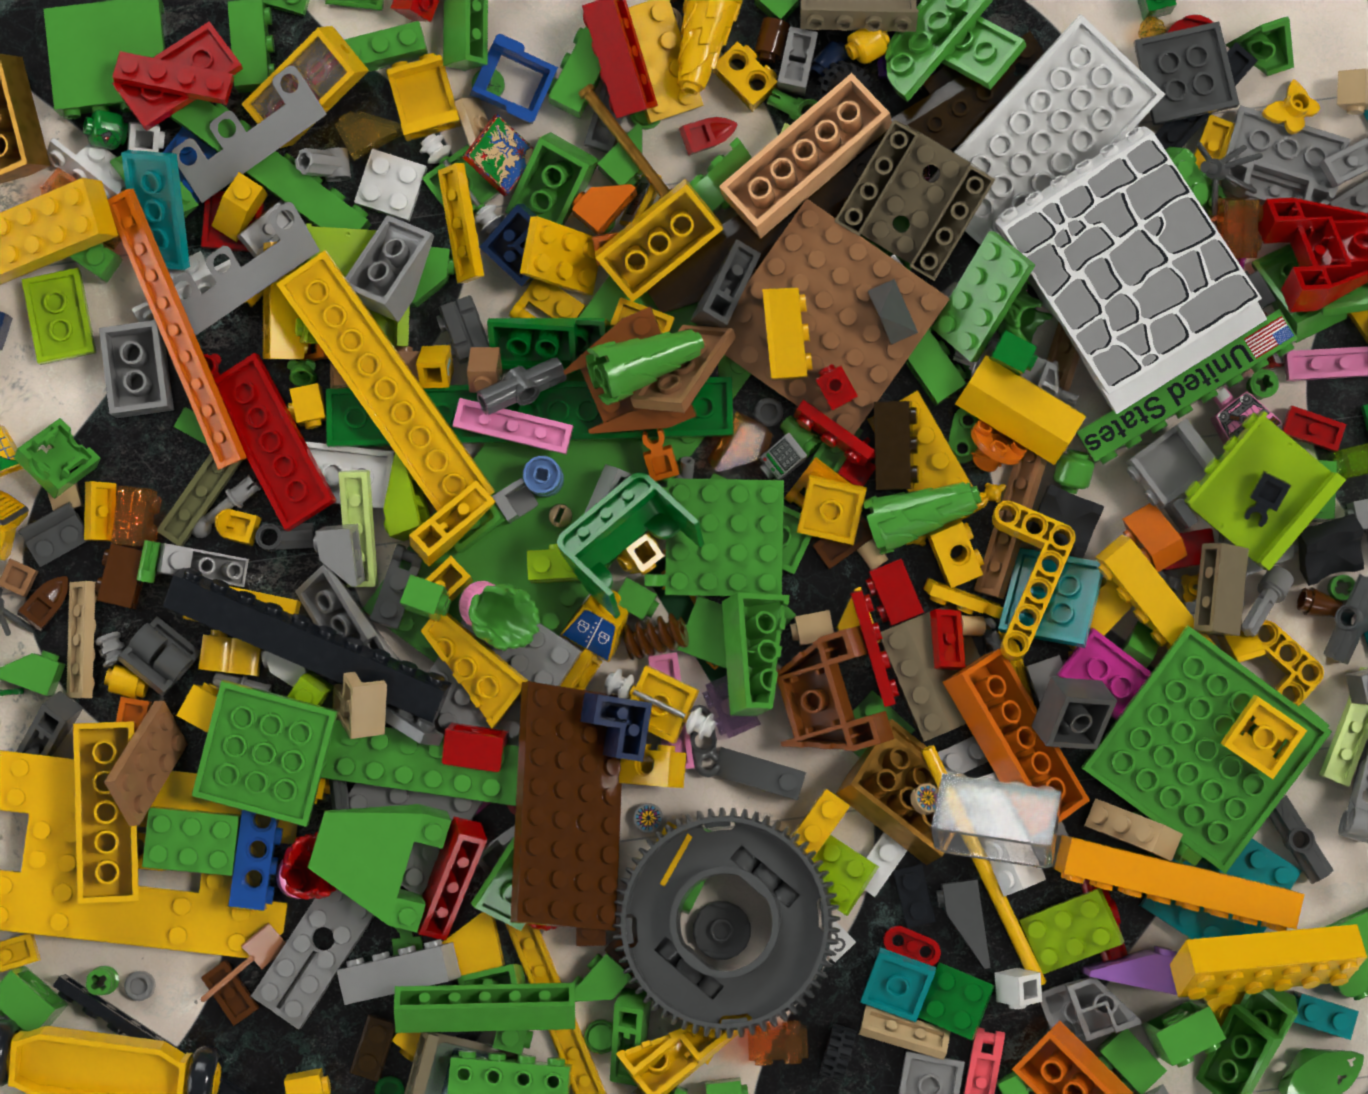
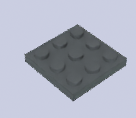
[1133,21,1240,126]

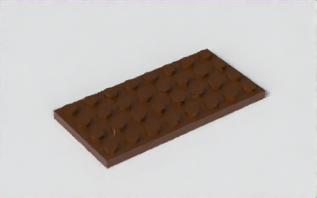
[510,681,622,931]

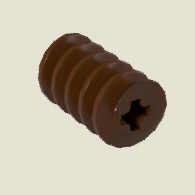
[624,613,689,660]

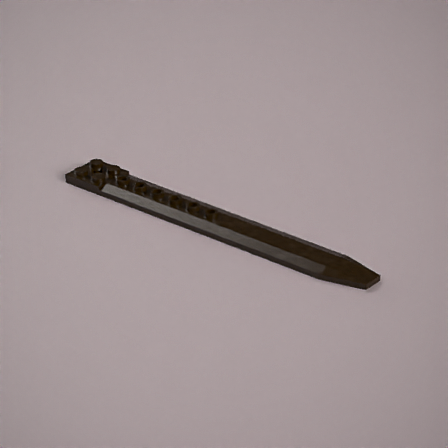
[647,31,1044,313]

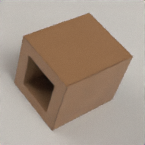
[467,347,502,393]

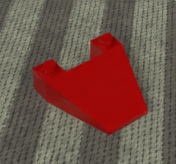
[1255,198,1368,312]

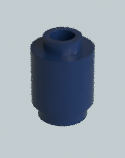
[810,40,852,79]

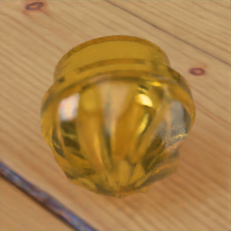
[1138,16,1167,39]

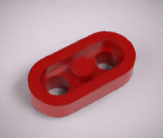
[883,925,941,966]

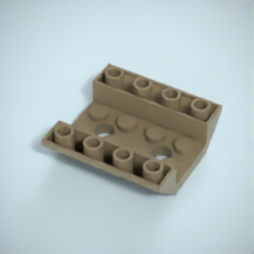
[834,119,996,281]

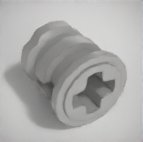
[95,631,126,668]

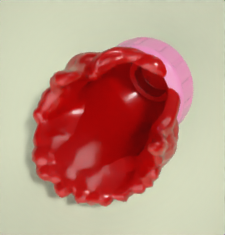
[276,832,337,900]

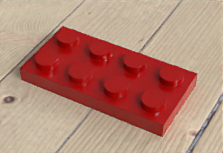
[112,21,243,131]

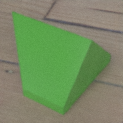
[1225,16,1294,76]

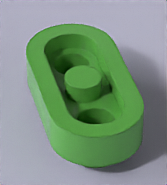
[948,408,980,464]

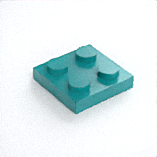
[860,947,936,1022]

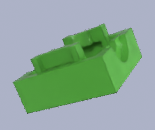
[14,418,100,499]

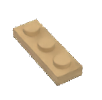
[859,1005,951,1060]

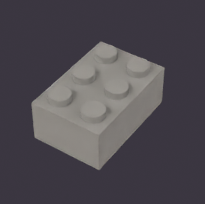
[99,320,174,418]

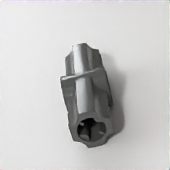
[477,358,566,415]
[1323,574,1368,665]
[1269,795,1334,884]

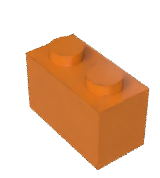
[1122,503,1187,572]

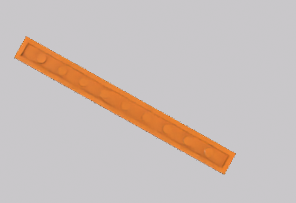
[108,189,247,470]

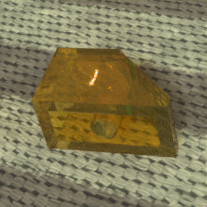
[334,111,404,161]

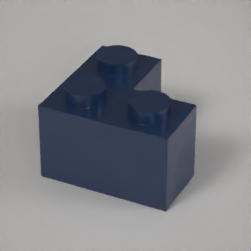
[479,204,536,287]
[580,692,652,762]

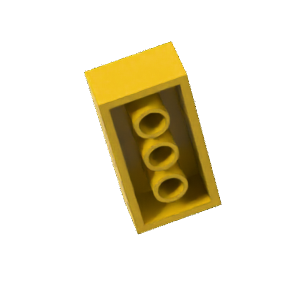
[595,179,723,303]

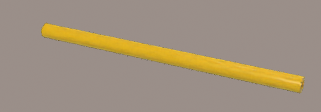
[921,745,1047,986]

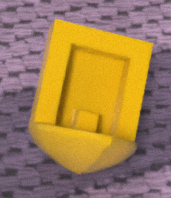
[215,509,261,546]

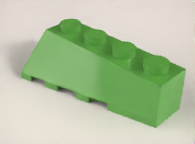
[690,137,752,214]
[722,592,790,716]

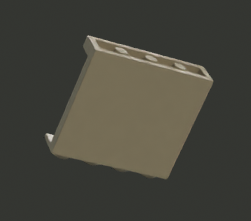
[800,0,918,32]

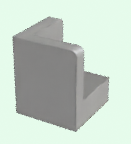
[492,478,538,524]

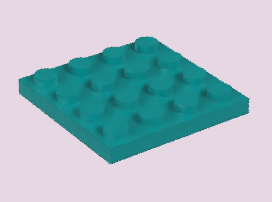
[1139,839,1302,939]

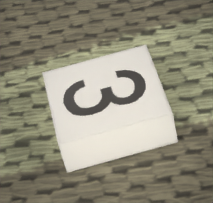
[829,922,856,962]

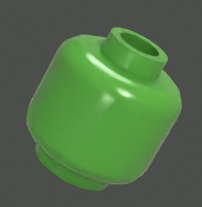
[1053,449,1095,494]

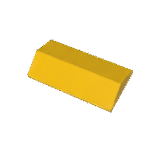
[955,355,1086,465]

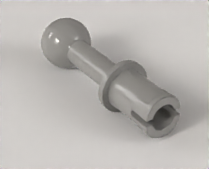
[192,474,261,538]

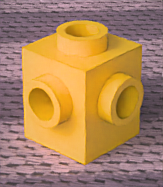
[617,532,664,575]

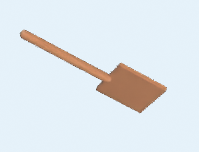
[200,922,286,1002]

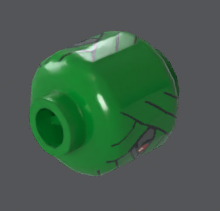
[83,109,128,150]

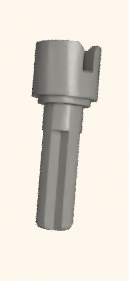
[1241,566,1294,637]

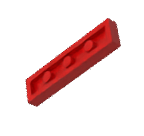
[112,51,234,105]
[850,589,899,707]

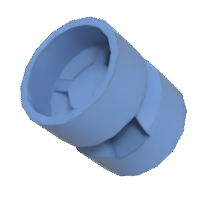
[523,456,564,497]

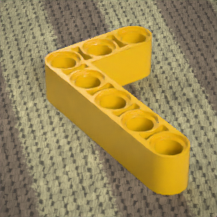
[992,500,1076,661]
[1257,620,1324,706]

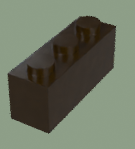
[874,401,919,490]

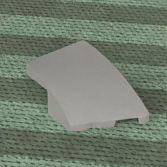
[1040,977,1142,1041]

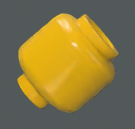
[845,28,890,65]

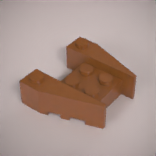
[563,307,697,434]
[776,626,894,751]

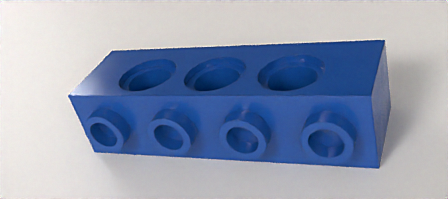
[228,810,283,911]

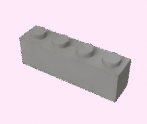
[336,939,461,1005]

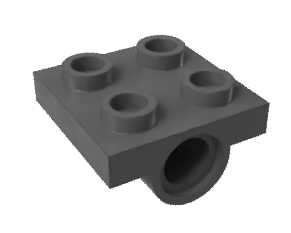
[117,616,201,697]

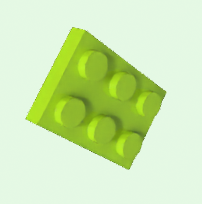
[21,268,97,365]
[1019,888,1125,974]

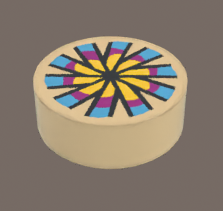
[910,783,942,815]

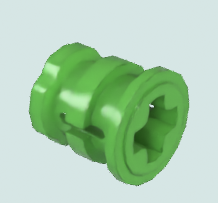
[1246,369,1279,400]
[86,965,119,995]

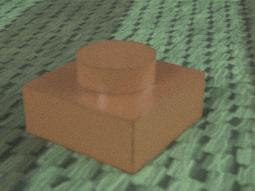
[0,558,39,597]

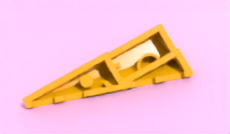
[616,1014,752,1094]

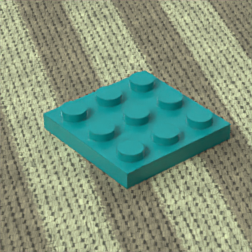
[998,548,1103,648]

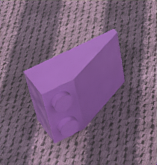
[1081,946,1177,995]

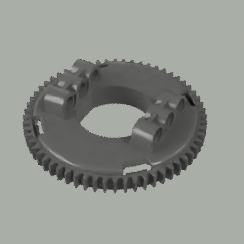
[612,807,841,1038]

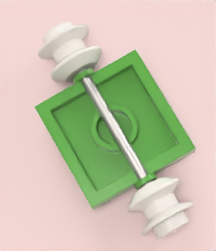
[420,133,504,235]

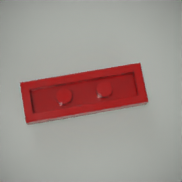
[793,400,875,466]

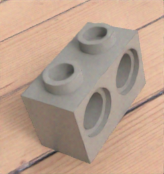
[777,26,818,96]

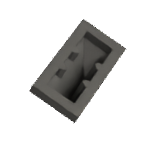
[868,279,918,345]

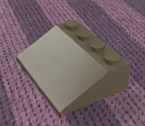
[879,603,980,742]

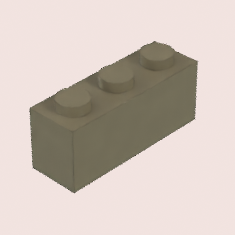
[1193,543,1249,636]

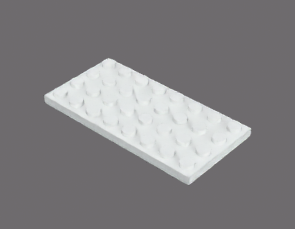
[928,14,1165,245]

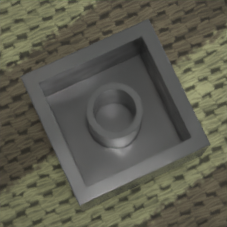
[1031,677,1117,750]

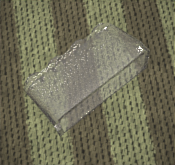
[931,773,1062,868]

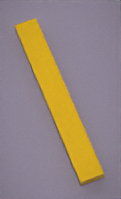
[505,923,607,1094]

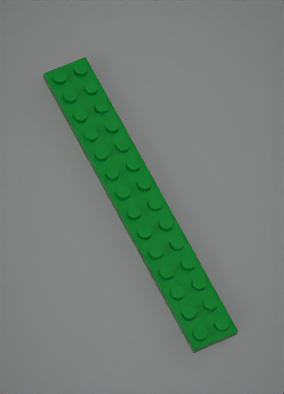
[326,377,734,447]

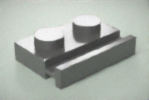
[18,502,88,567]

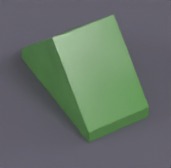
[1121,621,1159,668]

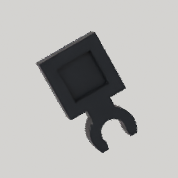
[1244,471,1291,527]

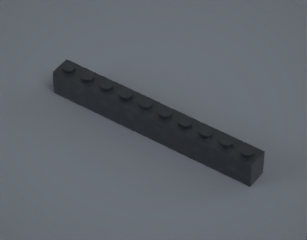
[163,568,452,723]

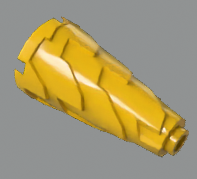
[677,0,743,95]

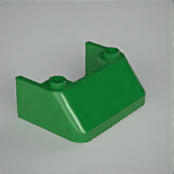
[557,473,704,618]

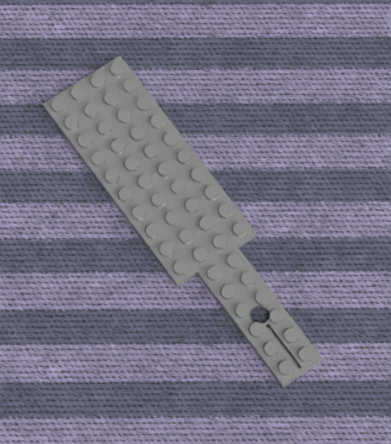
[251,620,583,1030]

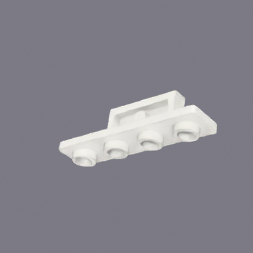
[47,138,126,199]
[132,251,241,322]

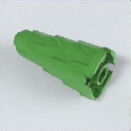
[586,329,704,405]
[864,482,982,555]

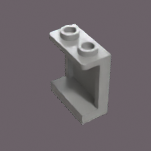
[1126,418,1217,509]

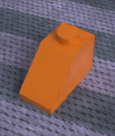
[572,184,637,235]

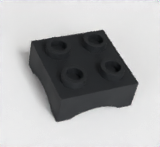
[1029,484,1104,559]
[1298,514,1364,586]

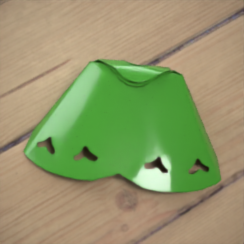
[1278,1048,1364,1094]

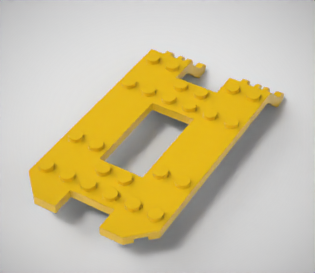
[0,750,298,958]

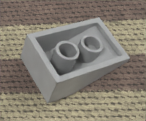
[345,215,434,322]

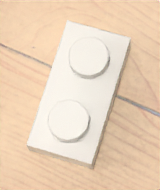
[865,832,907,897]

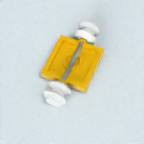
[604,665,716,744]

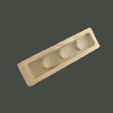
[66,581,97,699]

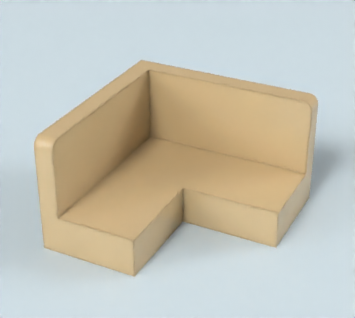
[333,672,387,739]

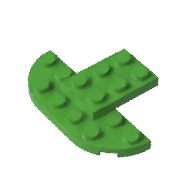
[885,0,1027,102]

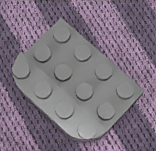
[1221,105,1351,205]

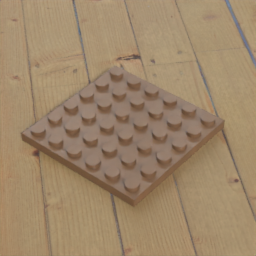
[724,199,950,435]

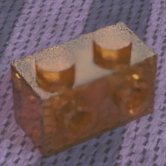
[747,1020,808,1066]

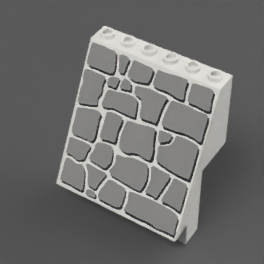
[994,126,1267,414]

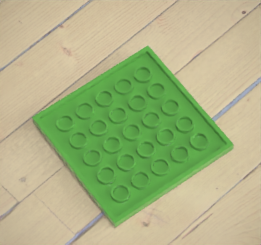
[1081,625,1332,874]

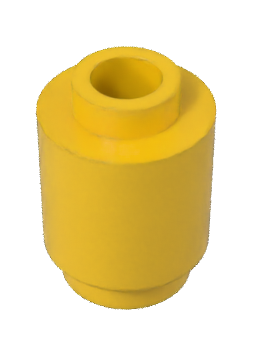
[104,664,149,699]

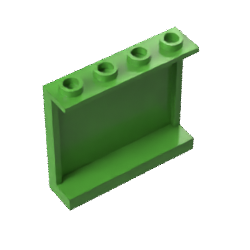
[44,0,165,119]

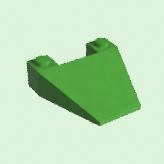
[308,804,451,932]

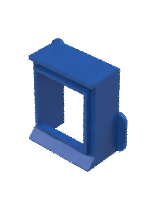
[469,34,558,124]

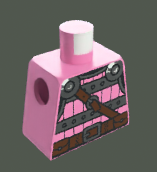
[1210,386,1281,445]

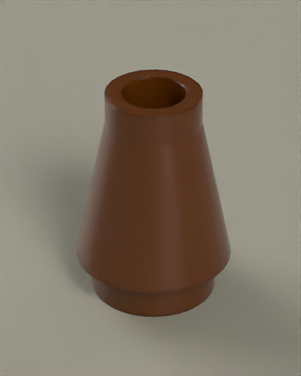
[1297,587,1343,617]

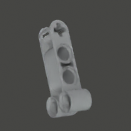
[1338,739,1368,843]

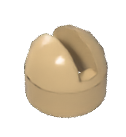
[549,504,572,528]

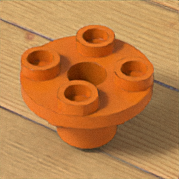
[971,420,1028,472]

